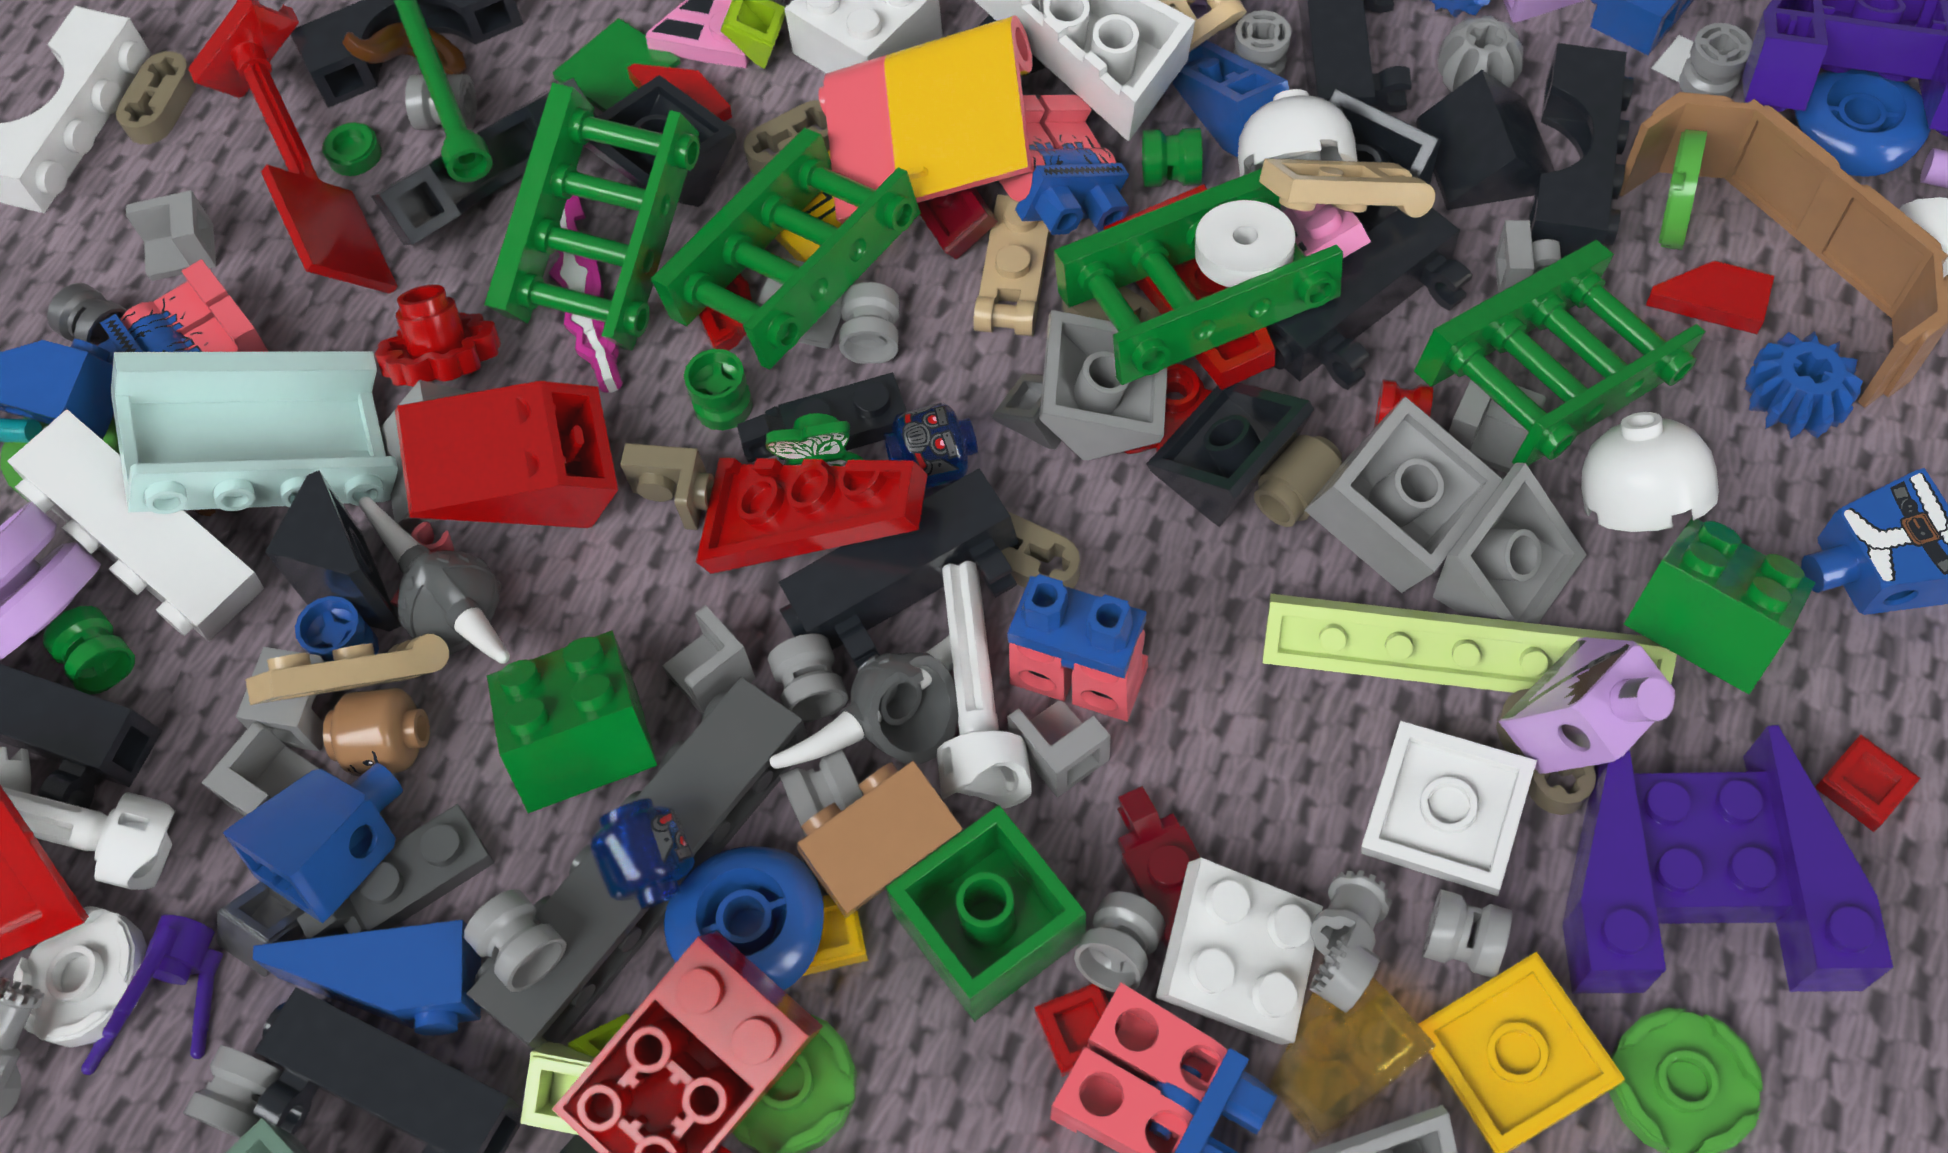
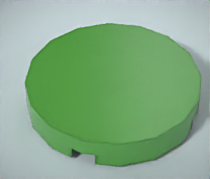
[1658,129,1707,250]
[1609,1008,1763,1153]
[732,1014,857,1153]

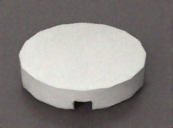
[13,906,148,1048]

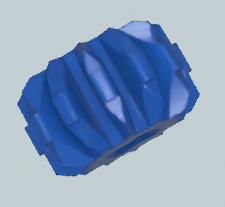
[1744,331,1863,439]

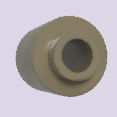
[1254,435,1342,527]

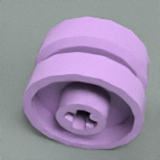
[0,502,101,660]

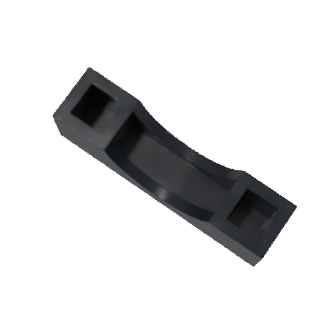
[290,0,523,108]
[1528,43,1634,259]
[371,78,597,245]

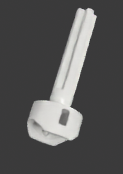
[937,561,1031,809]
[2,787,175,890]

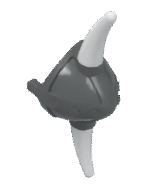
[359,497,510,664]
[770,635,959,769]

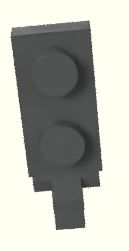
[297,804,495,939]

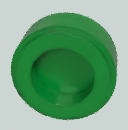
[322,123,382,176]

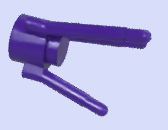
[81,915,223,1075]

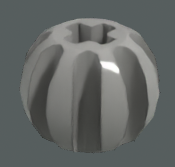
[1438,15,1523,92]

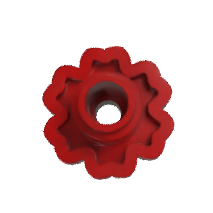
[374,285,501,387]

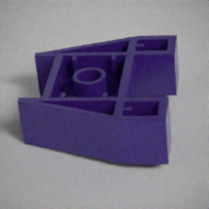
[1742,0,1948,137]
[1562,725,1894,994]

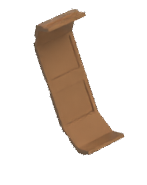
[1620,92,1948,408]

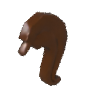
[343,22,467,75]

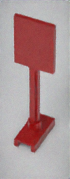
[188,0,398,294]

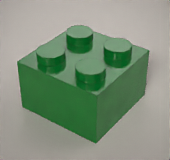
[1623,516,1816,695]
[486,630,658,813]
[885,805,1086,1022]

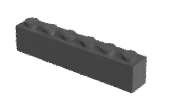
[467,677,808,1050]

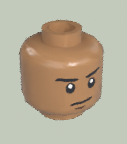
[323,688,430,776]

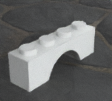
[0,6,151,213]

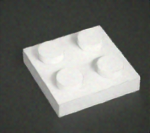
[1361,721,1537,896]
[1156,858,1323,1045]

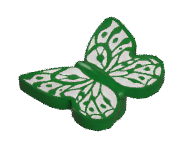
[766,413,865,466]

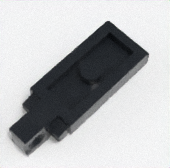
[737,372,907,463]

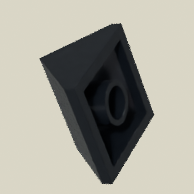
[1416,70,1555,210]
[584,75,737,207]
[1330,89,1441,233]
[1146,382,1314,527]
[265,470,401,632]

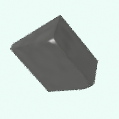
[992,374,1062,450]
[217,882,305,977]

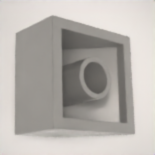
[1304,397,1503,593]

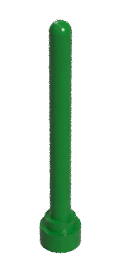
[394,0,493,182]

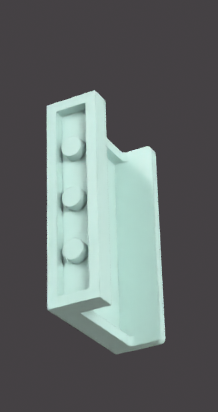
[111,351,398,514]

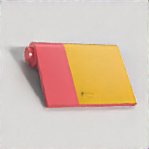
[819,15,1032,224]

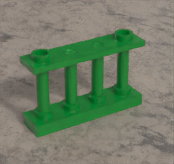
[484,82,700,351]
[650,127,921,370]
[1054,168,1343,385]
[1414,240,1706,466]

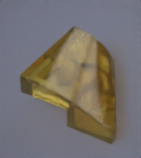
[1269,977,1436,1145]

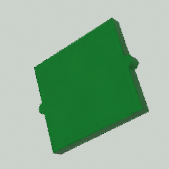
[552,18,681,112]

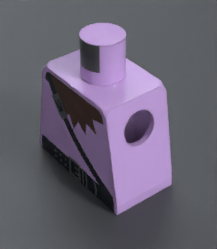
[1499,637,1675,774]

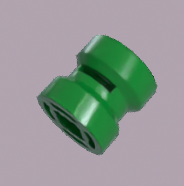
[1142,128,1202,187]
[684,349,753,431]
[43,606,135,695]

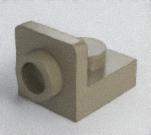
[620,443,714,530]

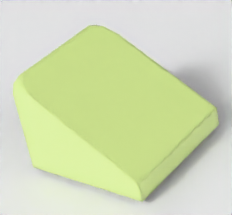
[520,1042,595,1135]

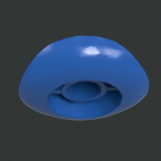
[1794,69,1931,177]
[664,846,824,991]

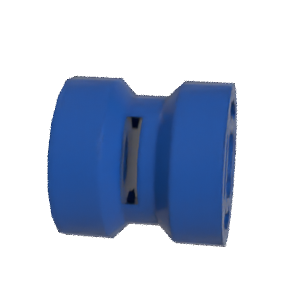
[295,596,379,662]

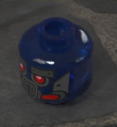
[883,403,978,489]
[590,798,694,910]

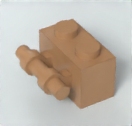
[797,760,963,918]

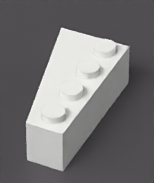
[974,0,1195,142]
[7,409,264,641]

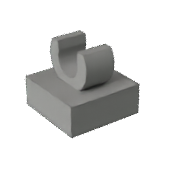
[1495,220,1561,293]

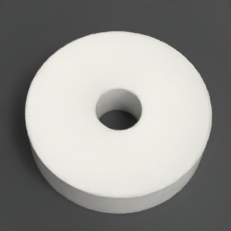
[1195,200,1295,287]

